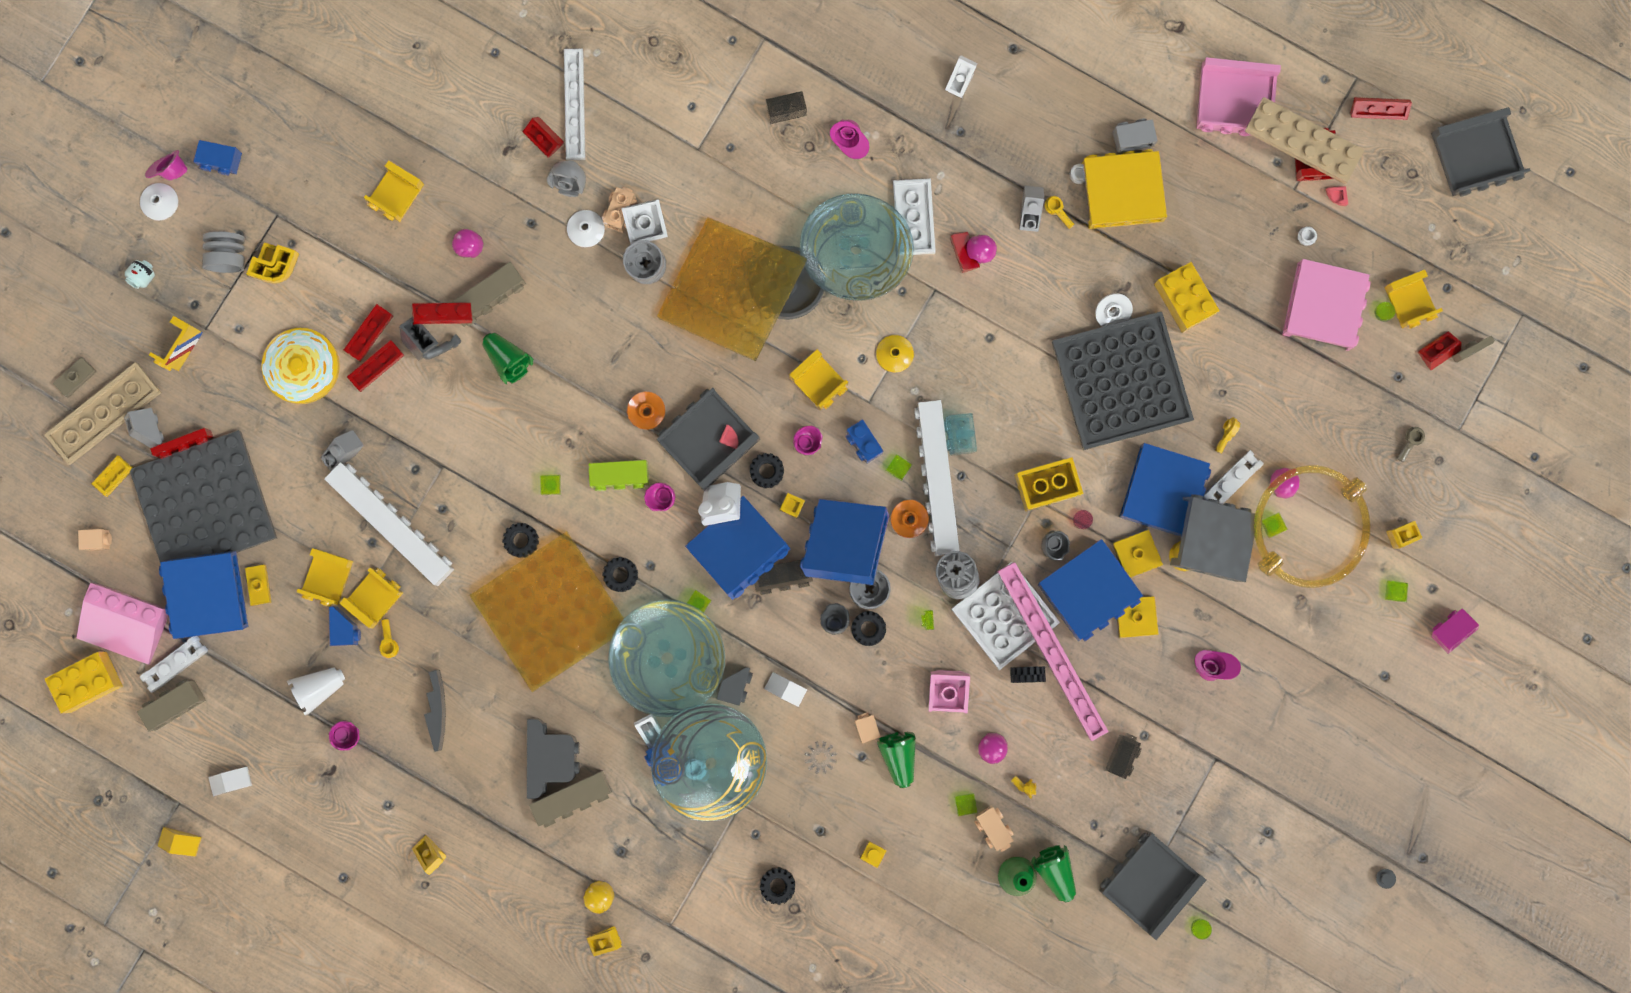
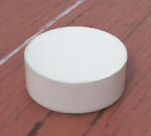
[1070,164,1085,184]

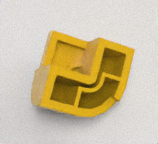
[246,242,299,284]

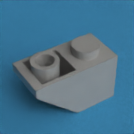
[1020,186,1044,232]
[124,408,164,448]
[320,430,364,471]

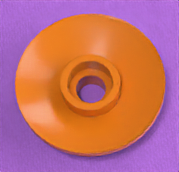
[627,392,665,430]
[891,500,929,538]

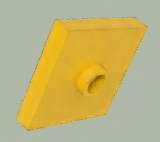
[1112,530,1163,578]
[1117,596,1159,638]

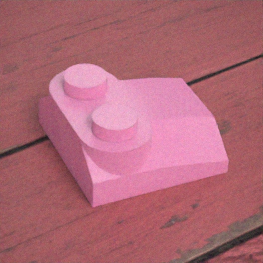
[929,670,970,713]

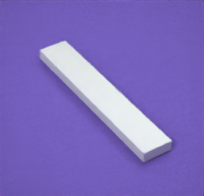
[564,49,585,160]

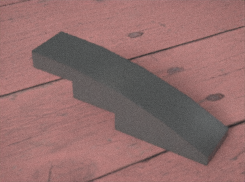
[424,670,446,752]

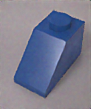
[329,607,361,646]

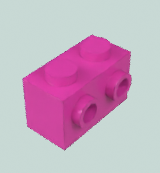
[1432,608,1479,654]

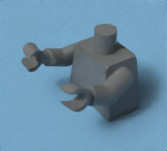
[399,317,461,360]

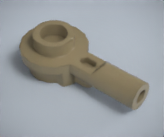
[1397,427,1425,462]

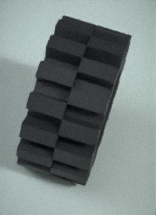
[749,453,784,489]
[502,523,539,558]
[602,557,638,592]
[851,611,886,646]
[1010,666,1046,683]
[760,867,795,905]

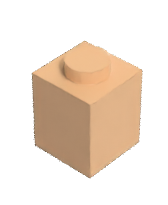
[78,529,112,551]
[854,712,880,743]

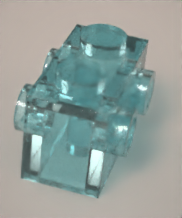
[944,413,977,456]

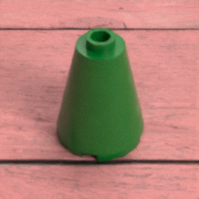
[482,333,534,384]
[877,732,916,788]
[1031,845,1076,903]
[998,857,1037,896]

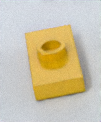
[91,455,133,497]
[245,565,272,606]

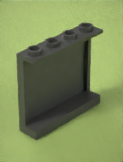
[1431,107,1531,197]
[657,388,760,491]
[1170,494,1259,582]
[1099,831,1206,940]

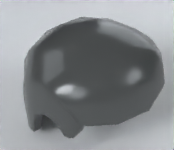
[1041,530,1070,560]
[820,603,850,635]

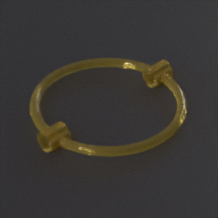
[1254,465,1370,588]

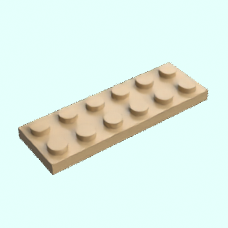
[1245,97,1364,184]
[44,362,162,465]

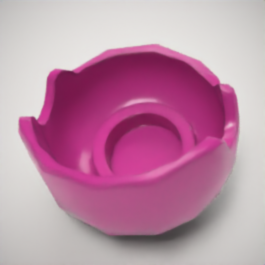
[452,229,484,258]
[967,235,997,263]
[793,425,823,455]
[1270,468,1300,499]
[644,482,676,511]
[328,721,360,751]
[978,733,1008,764]

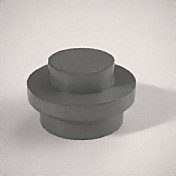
[1376,869,1396,889]

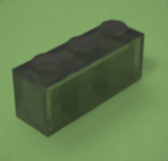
[755,560,813,595]

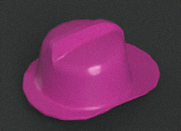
[830,119,870,159]
[145,150,188,180]
[1194,650,1241,681]

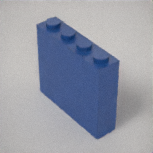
[1119,443,1211,537]
[685,496,790,600]
[800,499,889,585]
[1038,539,1143,642]
[159,551,249,639]

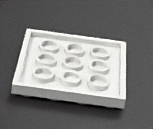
[951,562,1060,670]

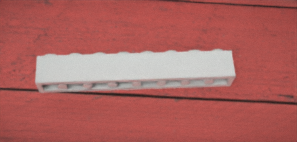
[914,400,959,556]
[325,462,454,586]

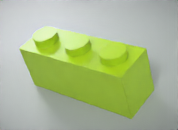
[589,460,649,491]

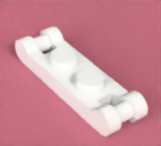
[1203,450,1264,505]
[140,636,208,693]

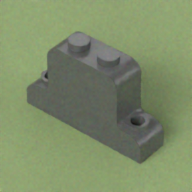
[527,719,580,799]

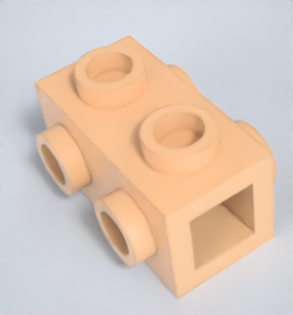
[602,187,637,233]
[974,806,1014,852]

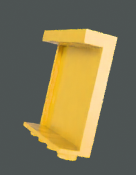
[1081,149,1167,229]

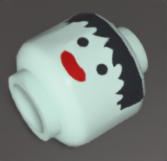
[125,260,155,289]

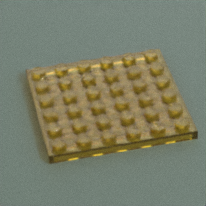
[657,217,807,362]
[469,531,630,692]

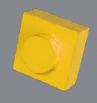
[780,493,805,518]
[860,841,887,868]

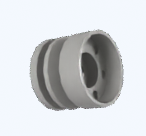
[202,232,245,273]
[623,240,666,284]
[936,551,979,599]
[849,570,891,609]

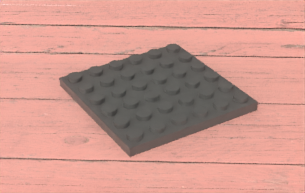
[1052,311,1194,451]
[130,430,277,562]

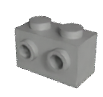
[1113,118,1158,154]

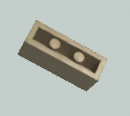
[137,679,206,732]

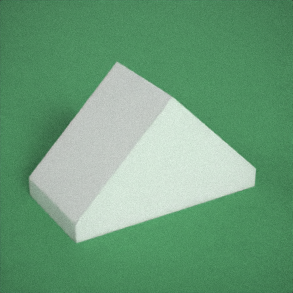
[764,672,807,707]
[634,714,665,749]
[208,767,252,796]

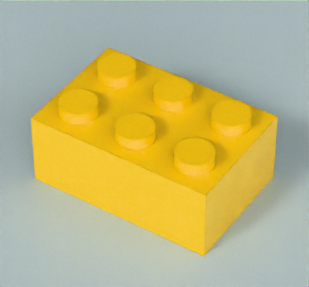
[1154,262,1220,333]
[1014,457,1084,512]
[44,652,123,714]

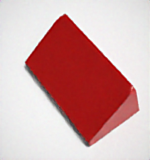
[522,117,564,158]
[950,232,980,273]
[1418,331,1462,370]

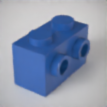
[193,140,242,176]
[845,419,884,464]

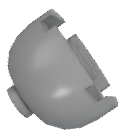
[547,161,586,197]

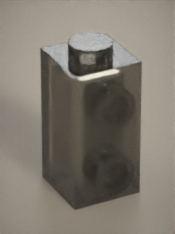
[1105,733,1142,779]

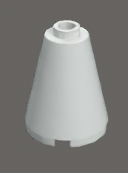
[287,667,345,716]

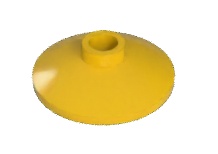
[876,335,914,373]

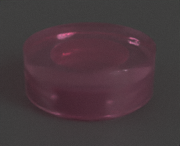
[1073,510,1093,530]

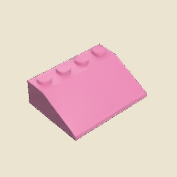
[76,583,169,665]

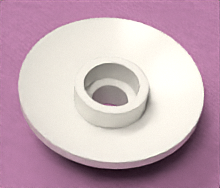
[140,183,178,221]
[567,210,605,247]
[1095,293,1133,327]

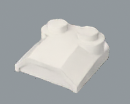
[622,199,668,244]
[698,482,741,526]

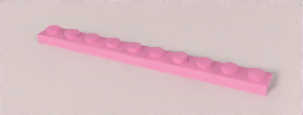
[997,562,1108,741]

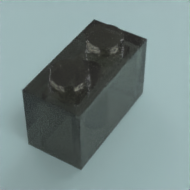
[766,91,807,124]

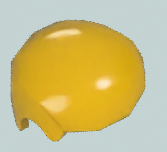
[583,881,615,914]

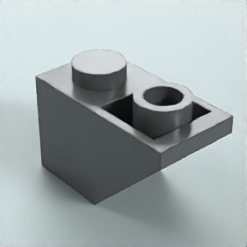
[717,667,753,706]

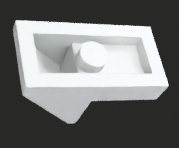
[945,56,978,98]

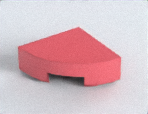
[1325,186,1348,206]
[719,425,738,449]

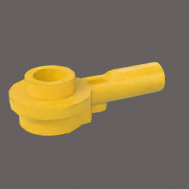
[1044,196,1075,229]
[1215,417,1241,454]
[379,619,399,658]

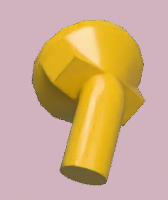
[1011,776,1037,799]

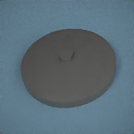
[749,246,825,320]

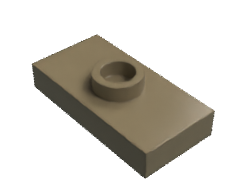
[1452,335,1495,362]
[53,357,97,398]

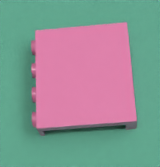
[1196,57,1281,136]
[1282,259,1371,351]

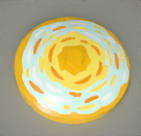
[261,328,340,404]

